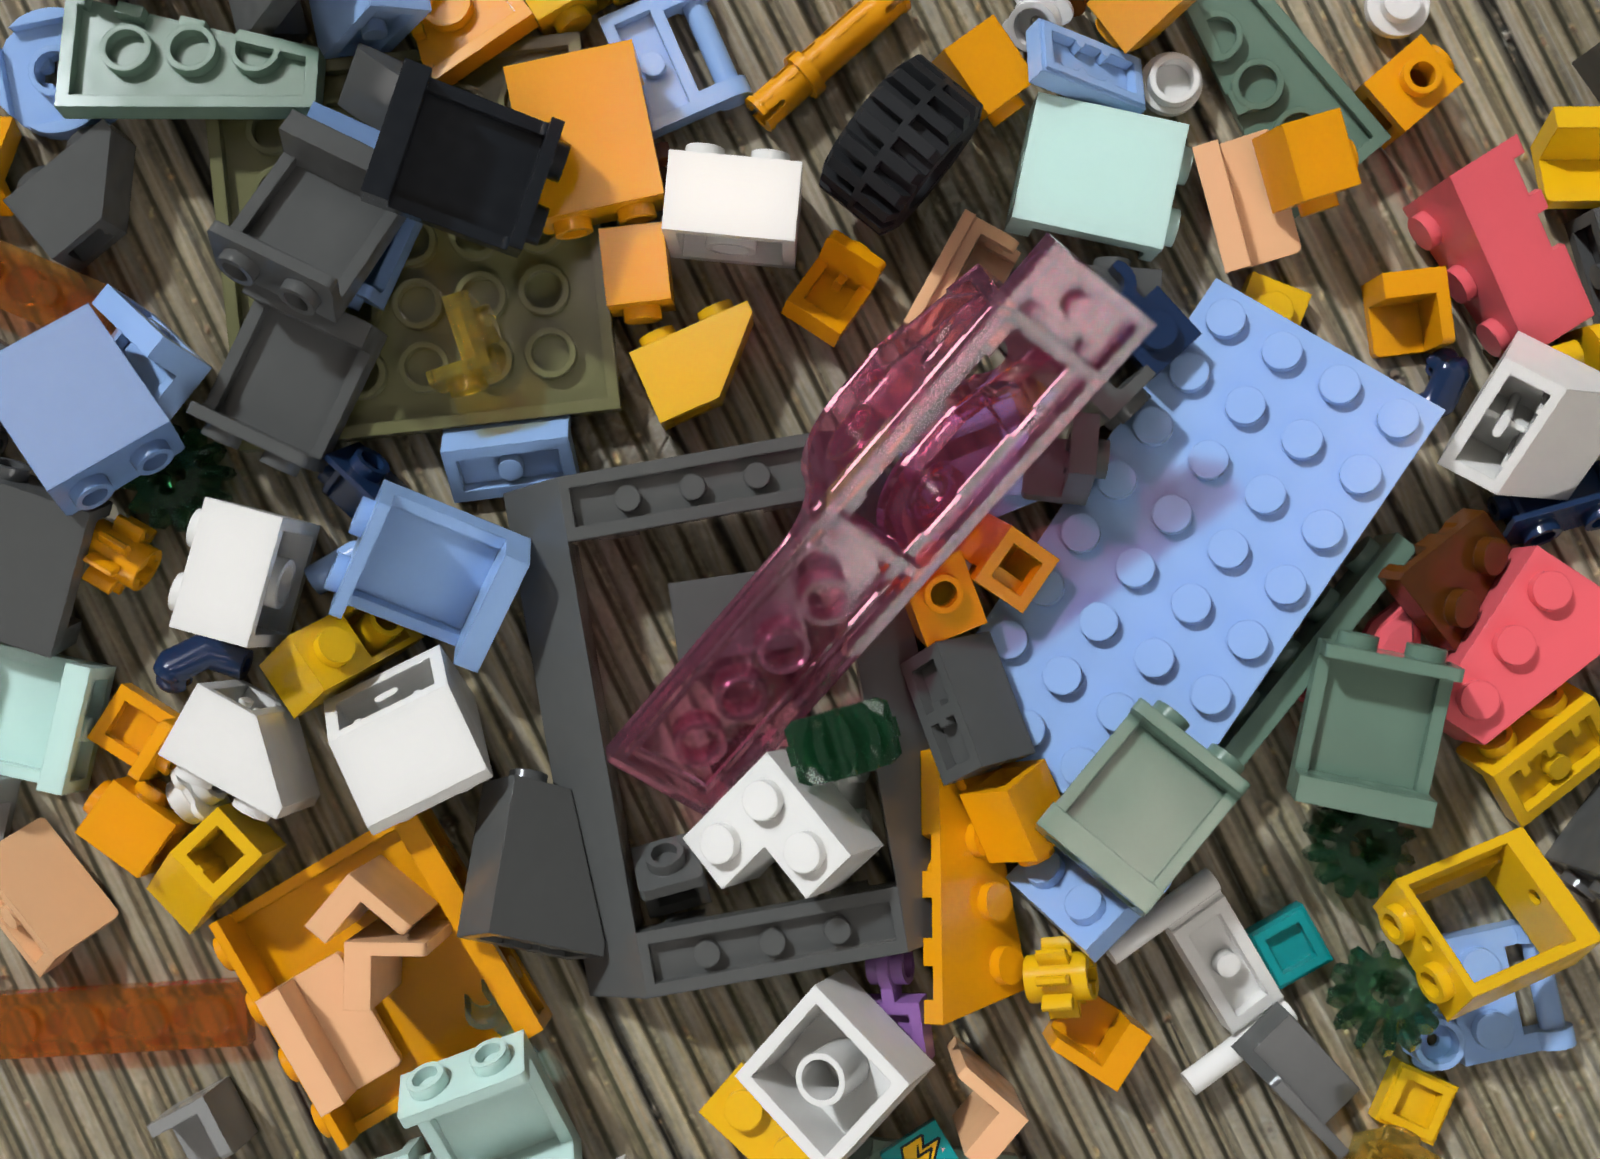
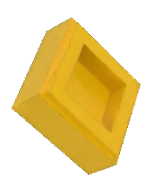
[1368,1056,1459,1146]

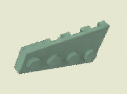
[54,0,326,119]
[1183,0,1391,219]

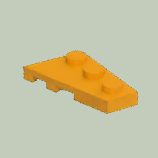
[411,0,539,85]

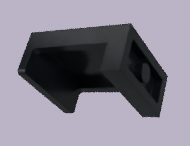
[360,57,571,258]

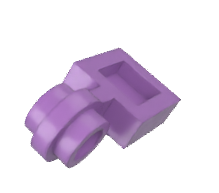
[865,951,935,1060]

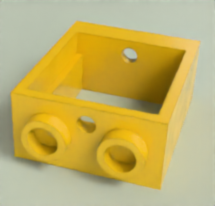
[1372,826,1600,1022]

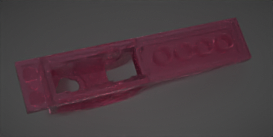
[606,232,1157,816]

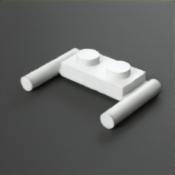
[1105,868,1298,1095]

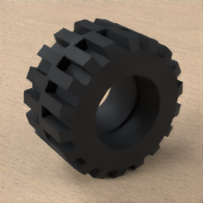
[819,54,983,236]

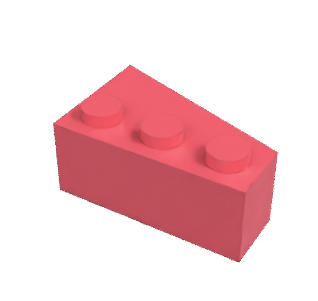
[1402,134,1595,360]
[1443,545,1600,745]

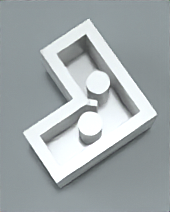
[683,746,883,899]

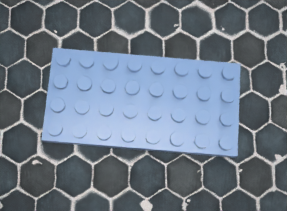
[976,278,1446,793]

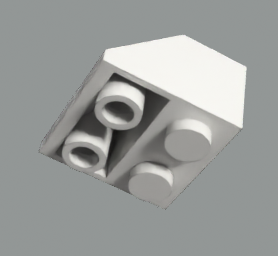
[1437,331,1600,500]
[323,644,493,836]
[158,679,320,822]

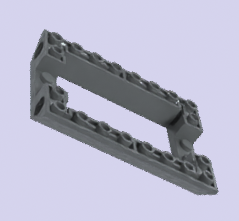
[503,428,932,999]

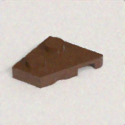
[1378,508,1512,651]

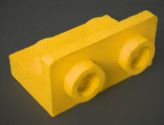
[1456,682,1600,828]

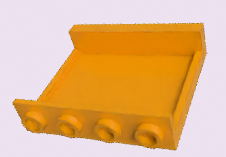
[208,808,553,1151]

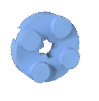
[0,7,117,140]

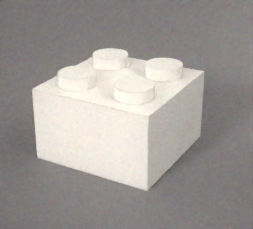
[661,142,802,269]
[168,497,321,648]
[735,969,936,1159]

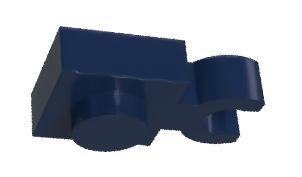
[1083,260,1202,379]

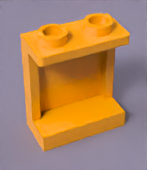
[503,39,665,240]

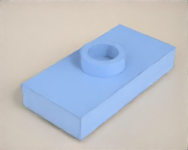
[1025,18,1146,114]

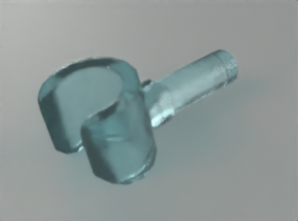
[464,979,539,1055]

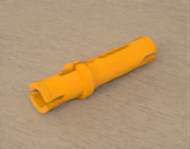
[745,0,911,132]

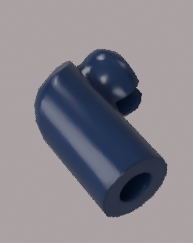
[1419,348,1471,418]
[153,635,254,694]

